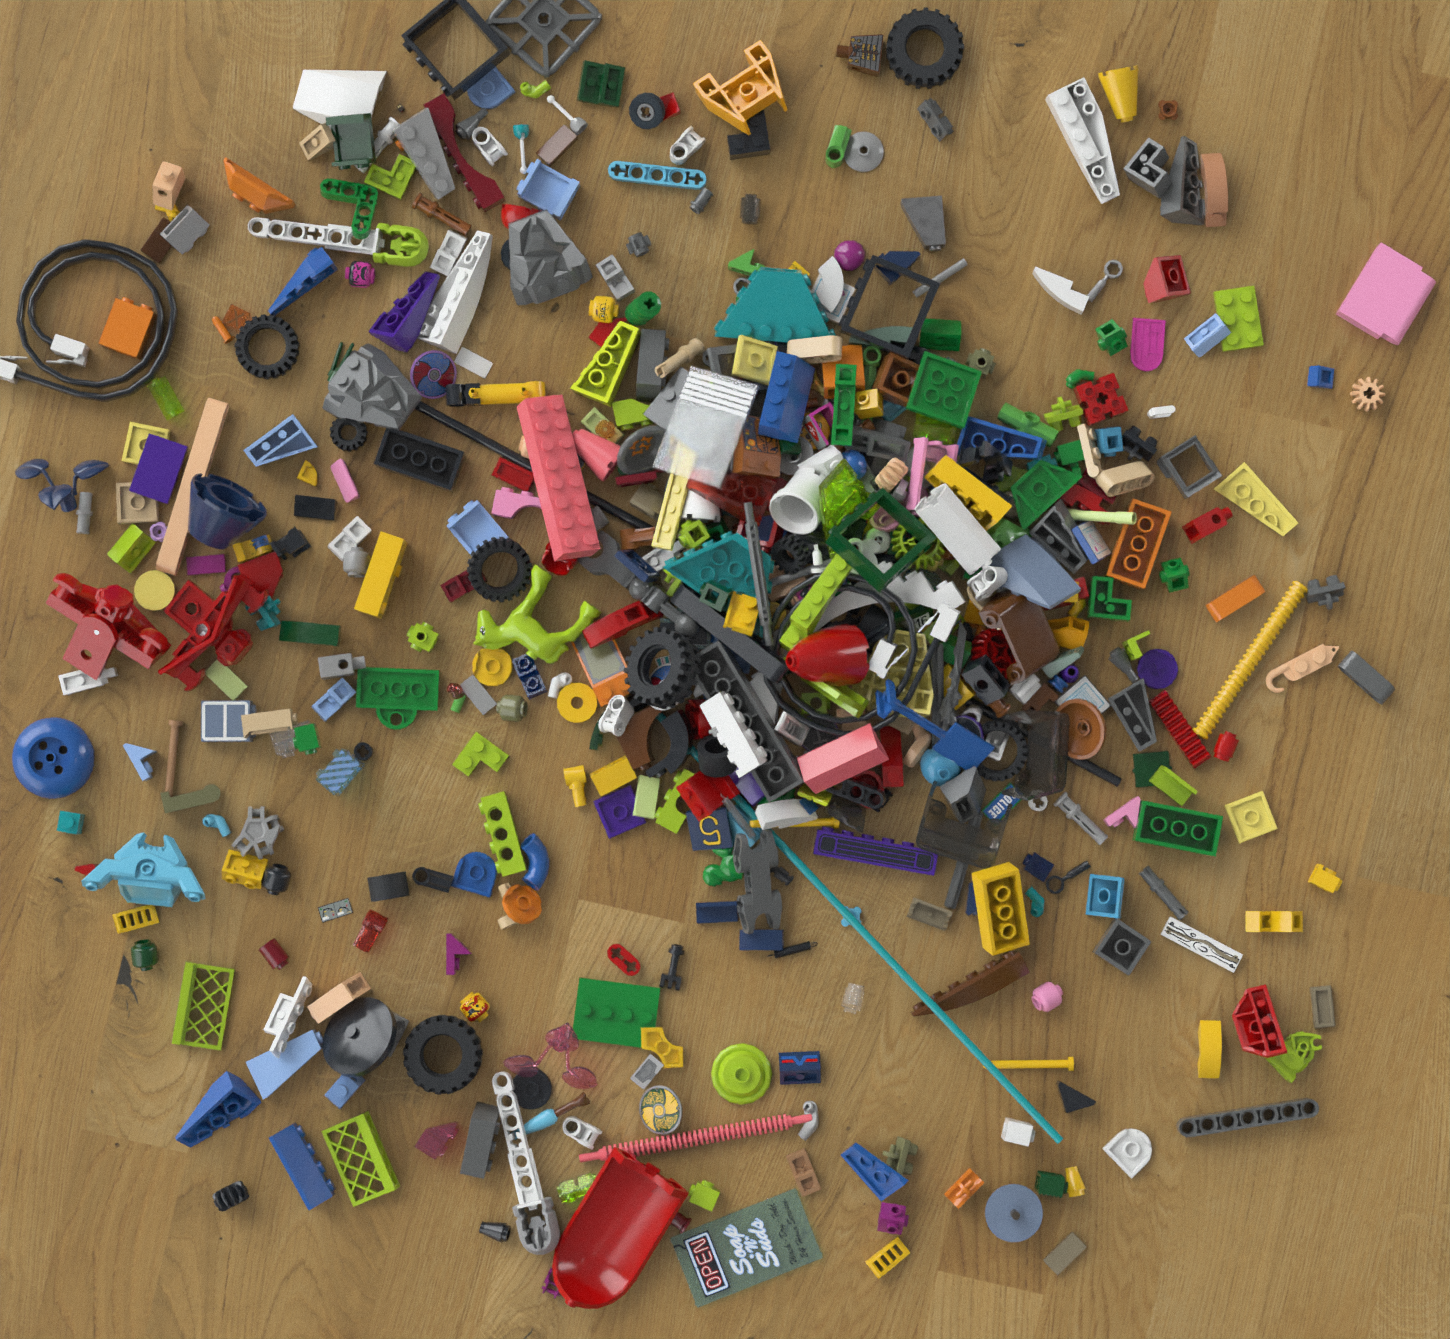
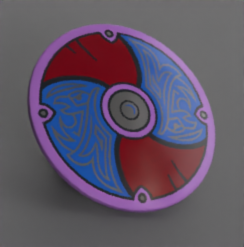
[410,350,457,399]

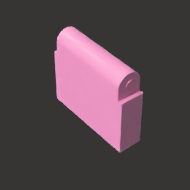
[1336,243,1436,345]

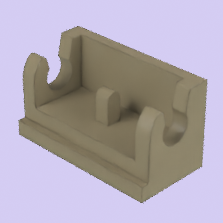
[906,897,953,931]

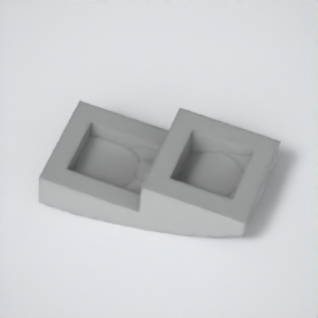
[596,254,635,302]

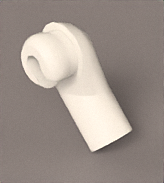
[548,672,572,698]

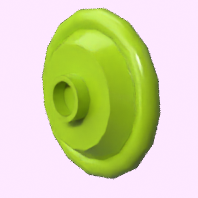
[711,1043,772,1105]

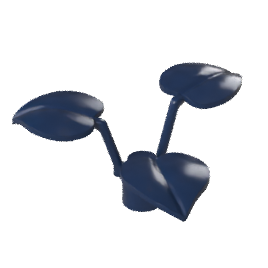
[15,459,110,512]

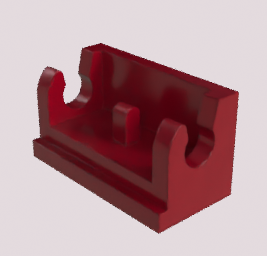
[1076,468,1117,506]

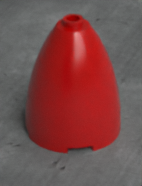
[786,624,870,686]

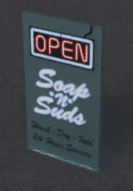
[670,1188,823,1308]

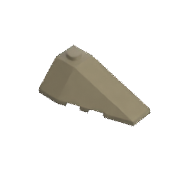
[630,483,692,537]

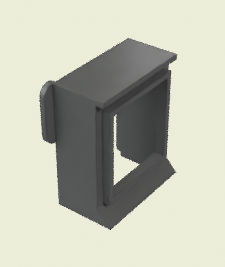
[1157,435,1222,499]

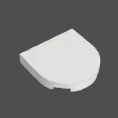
[1102,1128,1152,1179]

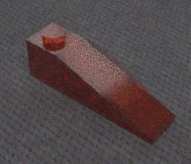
[686,469,776,527]

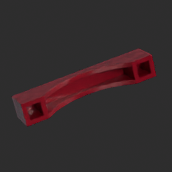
[423,93,506,213]

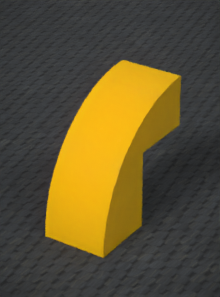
[1246,911,1303,932]
[1197,1020,1222,1078]

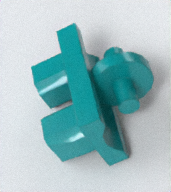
[245,595,281,631]

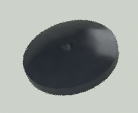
[323,997,397,1077]

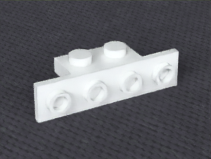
[264,976,313,1058]

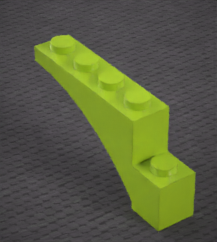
[779,554,853,652]

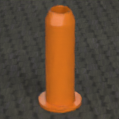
[212,316,235,344]

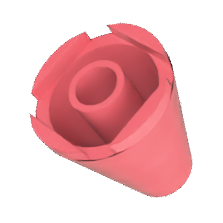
[572,429,620,482]

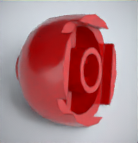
[501,204,542,229]
[685,699,713,740]

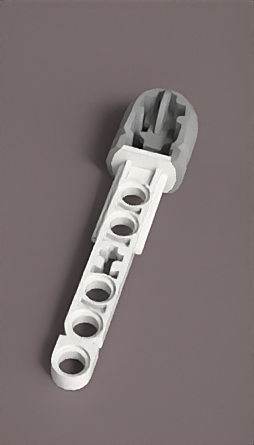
[492,1071,560,1255]

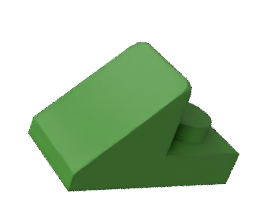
[728,249,766,276]

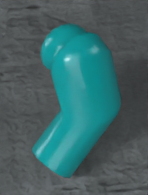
[1025,886,1045,918]

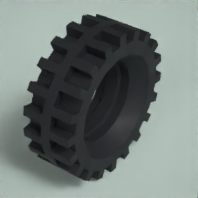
[886,7,964,89]
[623,627,701,709]

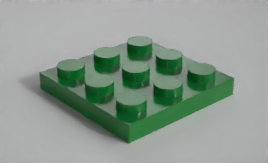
[906,351,982,429]

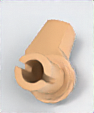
[902,723,932,768]

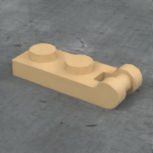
[1077,424,1104,479]

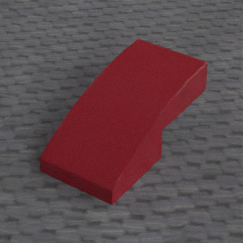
[440,570,488,603]

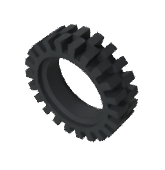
[234,314,300,379]
[467,537,532,602]

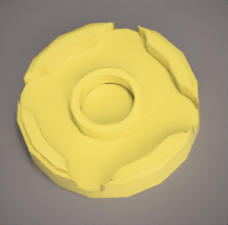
[134,570,176,611]

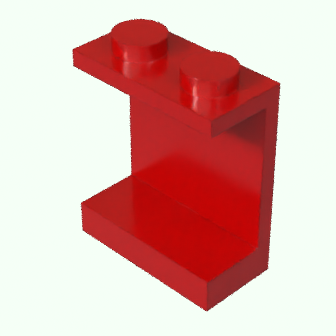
[676,771,741,821]

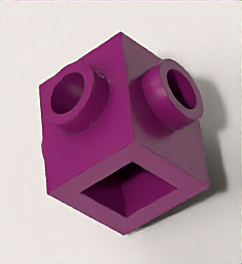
[877,1202,909,1235]

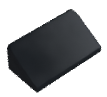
[294,495,337,521]

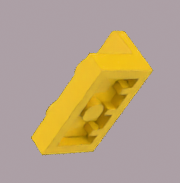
[222,849,268,889]

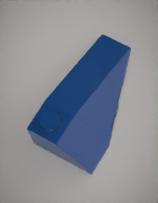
[175,1071,261,1148]

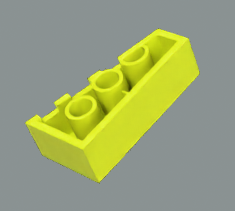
[570,321,641,407]

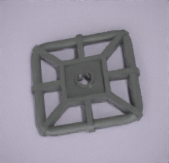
[486,0,602,78]

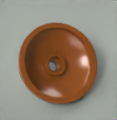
[1052,698,1106,760]

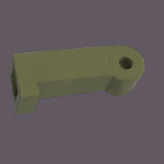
[160,784,220,813]

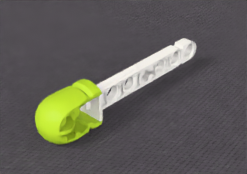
[248,217,429,267]

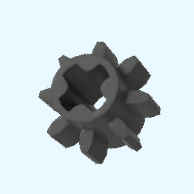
[626,232,651,257]

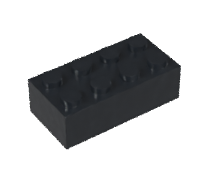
[374,428,466,493]

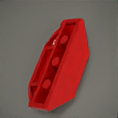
[1232,984,1287,1058]

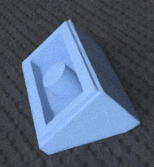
[1184,313,1231,357]

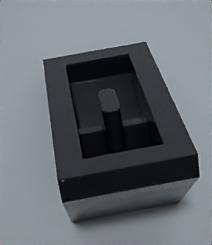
[1056,1080,1096,1113]

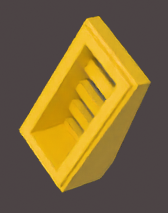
[113,905,160,934]
[865,1236,910,1279]

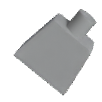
[318,653,366,680]

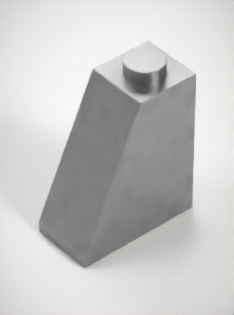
[900,196,946,252]

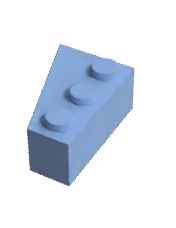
[244,414,318,467]

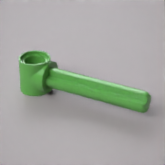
[860,346,881,424]

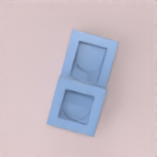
[311,677,356,722]

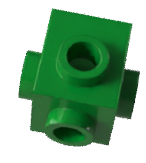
[1095,319,1128,356]
[1159,558,1190,593]

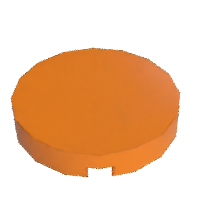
[502,884,542,924]

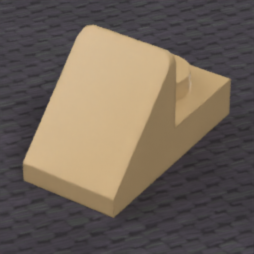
[299,123,336,161]

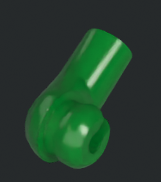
[1066,369,1095,389]

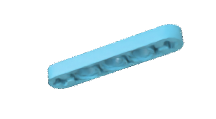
[608,161,706,190]

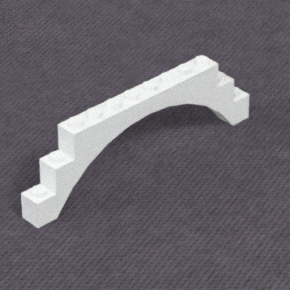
[750,561,965,724]

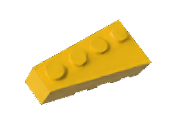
[924,455,1012,531]

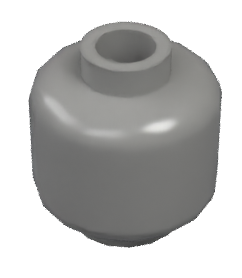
[343,547,370,578]

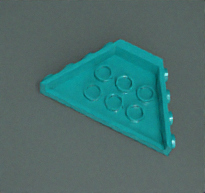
[714,267,836,342]
[662,531,774,638]

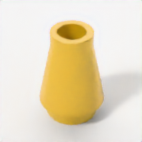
[1065,1166,1086,1198]

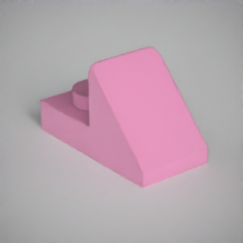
[1103,796,1141,828]

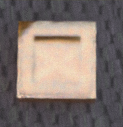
[222,304,250,331]

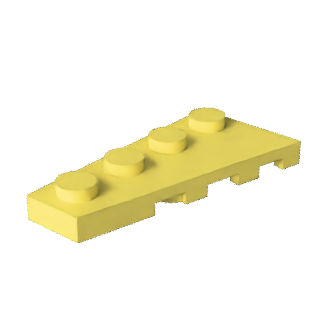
[1214,462,1298,536]

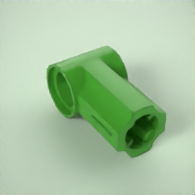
[825,125,852,168]

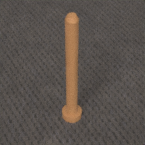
[165,720,183,797]

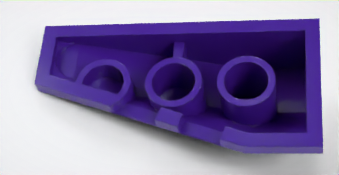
[368,272,440,352]

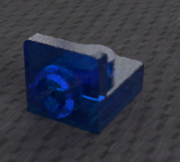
[1022,852,1054,882]

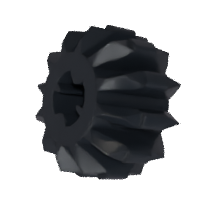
[212,1181,249,1212]

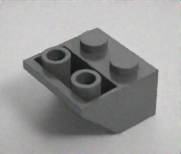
[940,766,986,825]

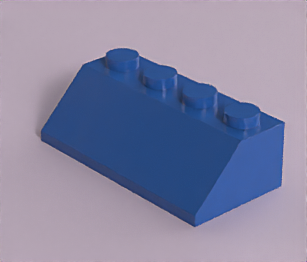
[758,351,815,443]
[269,1122,336,1210]

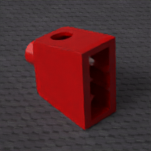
[1182,507,1233,544]

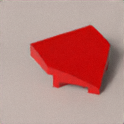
[237,551,284,598]

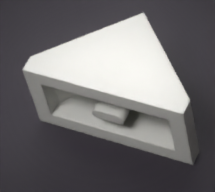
[985,731,1009,761]

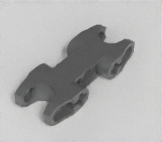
[733,829,782,934]

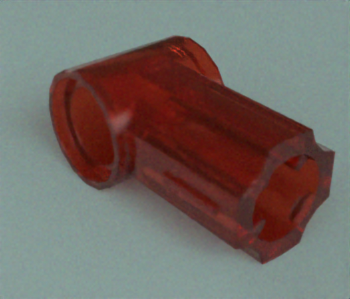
[353,909,388,953]

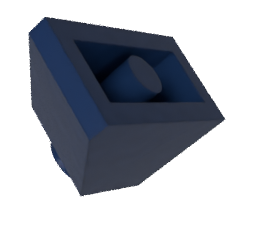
[874,251,921,285]

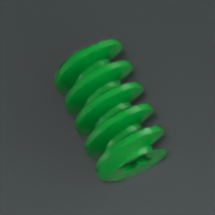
[625,291,661,326]

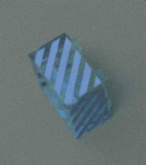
[316,748,365,796]

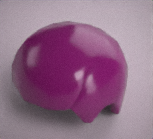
[834,240,865,271]

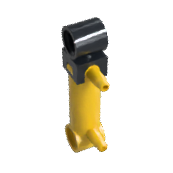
[446,381,546,407]

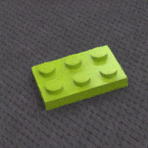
[1213,286,1264,352]

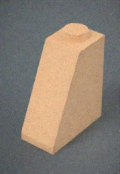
[307,972,371,1024]

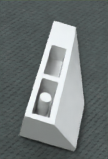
[1045,77,1120,204]
[418,231,493,354]

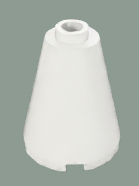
[681,467,721,523]

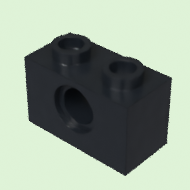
[962,654,1010,705]

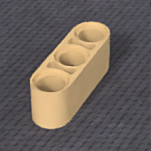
[787,335,843,364]
[1096,461,1155,497]

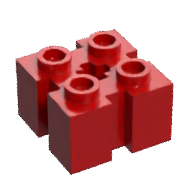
[1074,373,1128,427]

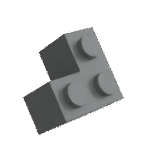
[1123,137,1172,199]

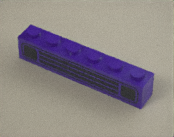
[813,827,938,876]

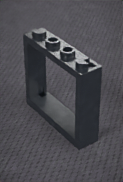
[401,0,510,100]
[839,255,940,359]

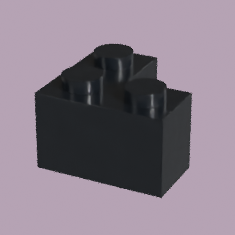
[727,110,770,160]

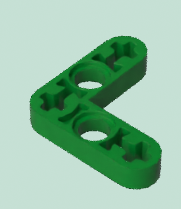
[320,178,378,239]

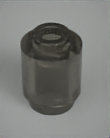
[740,194,761,225]

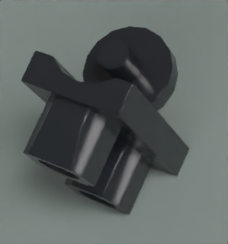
[1122,426,1158,462]

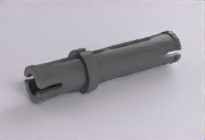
[1139,865,1189,920]

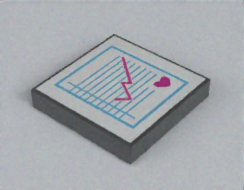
[1054,675,1112,727]

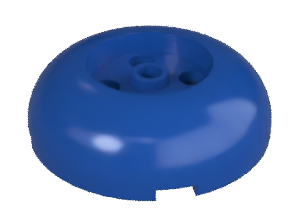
[12,717,95,799]

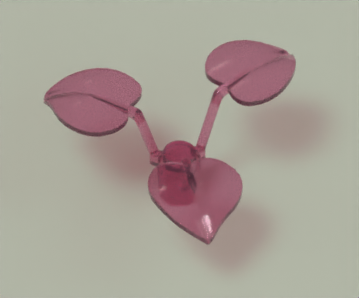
[503,1022,598,1089]

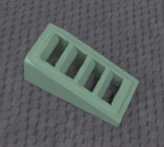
[1041,646,1084,678]

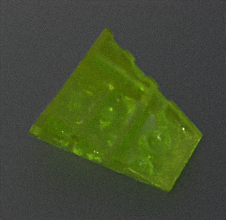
[818,459,881,560]

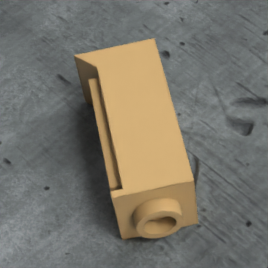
[241,709,298,739]

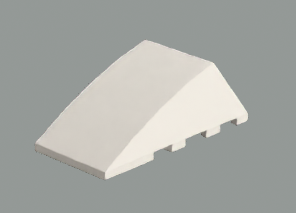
[293,70,387,130]

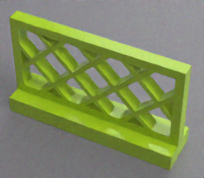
[784,657,870,718]
[172,961,235,1050]
[321,1111,400,1207]

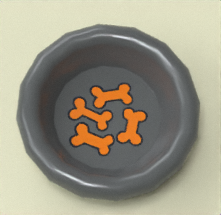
[617,426,671,475]

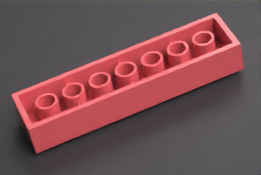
[517,394,601,561]

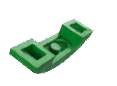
[831,364,857,446]

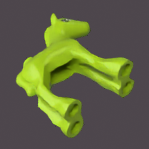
[473,564,602,664]

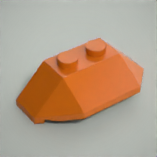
[223,157,296,214]

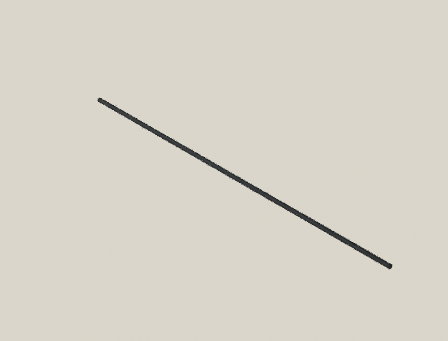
[415,401,1122,787]

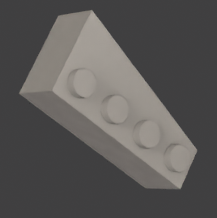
[392,108,455,200]

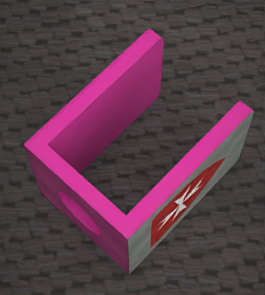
[802,402,834,450]

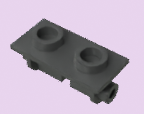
[917,98,954,142]

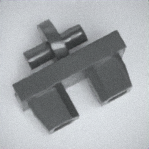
[1306,575,1345,610]

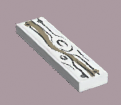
[1160,917,1243,973]

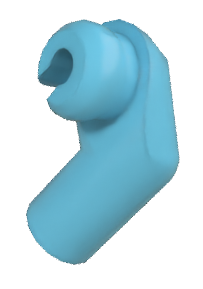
[203,814,232,837]

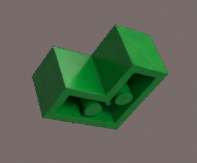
[1087,576,1132,622]

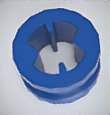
[1048,675,1068,693]

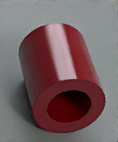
[258,938,289,970]

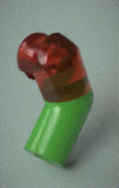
[447,683,466,713]

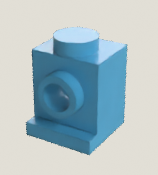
[1094,427,1123,457]

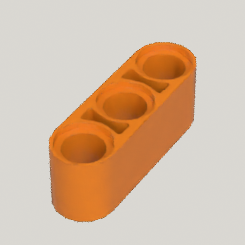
[1205,575,1266,623]

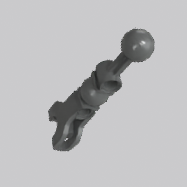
[577,530,700,638]

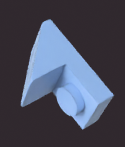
[123,743,157,781]

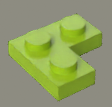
[364,154,416,200]
[452,732,509,777]

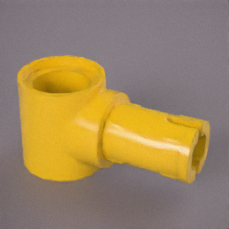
[563,765,587,807]

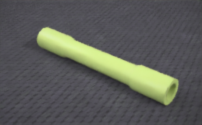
[1068,509,1137,525]

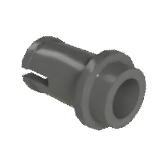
[689,187,714,214]

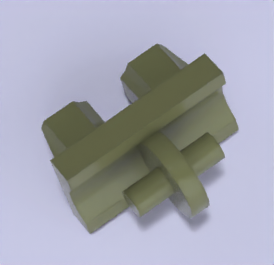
[882,1136,918,1175]

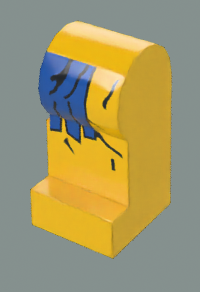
[233,534,274,564]

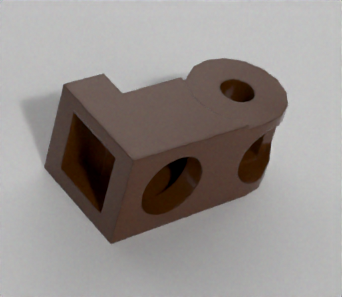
[1021,683,1059,719]

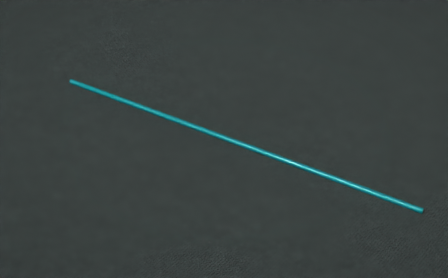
[658,713,1063,1144]

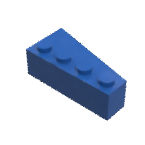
[957,416,1047,460]

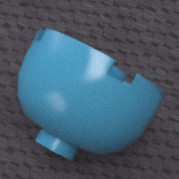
[920,748,961,787]

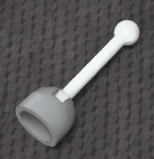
[547,95,588,135]

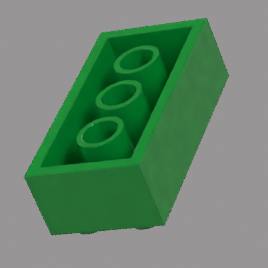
[1132,800,1223,857]

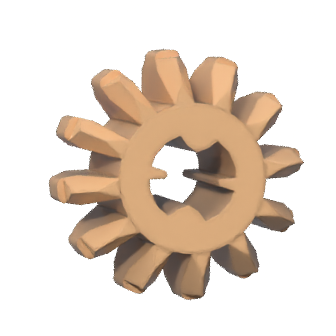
[1350,377,1385,412]
[875,458,908,492]

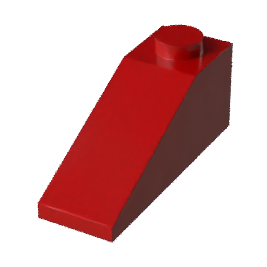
[880,726,904,787]

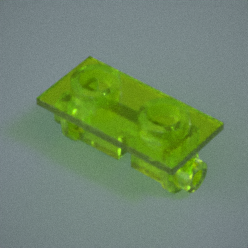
[147,376,184,421]
[556,1173,596,1203]

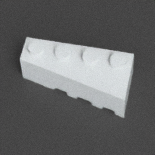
[699,691,767,778]

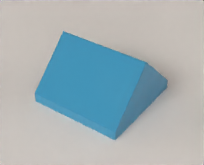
[1086,874,1124,919]

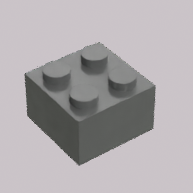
[1092,918,1152,976]

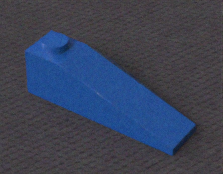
[268,247,338,316]

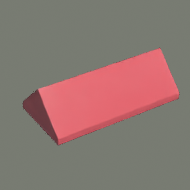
[797,723,889,794]

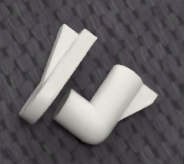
[811,544,826,574]

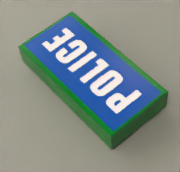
[981,782,1024,825]

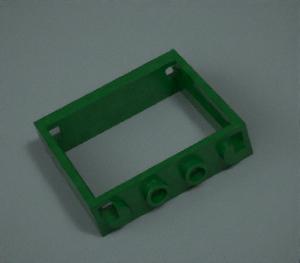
[825,488,937,593]

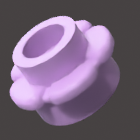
[150,522,167,542]

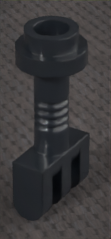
[659,944,685,991]

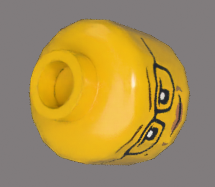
[589,296,619,323]

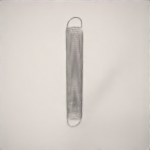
[721,795,757,842]

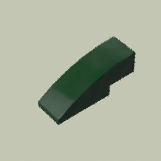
[279,620,341,647]

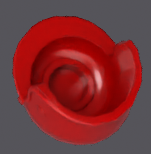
[541,542,578,576]

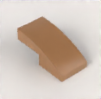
[786,1148,821,1197]

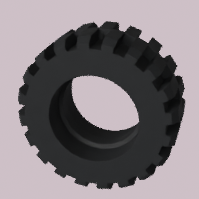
[403,1015,483,1095]

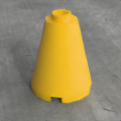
[1098,65,1138,123]

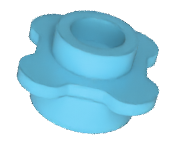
[841,906,862,927]

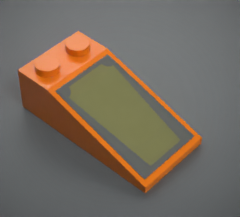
[571,618,631,707]

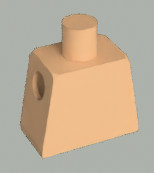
[153,161,186,210]

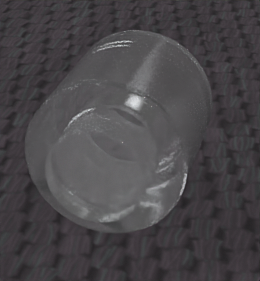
[841,983,865,1014]

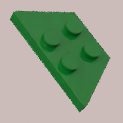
[1010,460,1082,530]

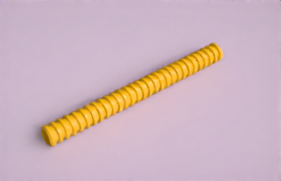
[1192,581,1308,740]

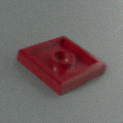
[615,471,657,488]

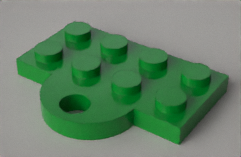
[356,667,440,730]

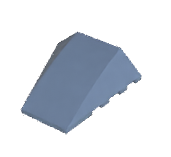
[989,535,1081,609]

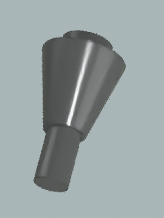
[455,108,488,140]
[1108,647,1138,683]

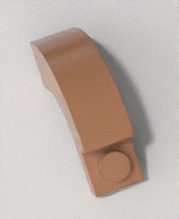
[1200,153,1228,227]

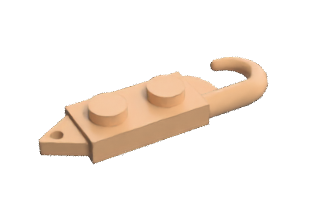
[1266,644,1339,693]

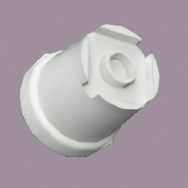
[769,468,831,535]

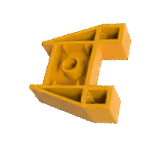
[693,40,788,135]

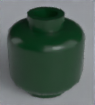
[130,939,159,971]

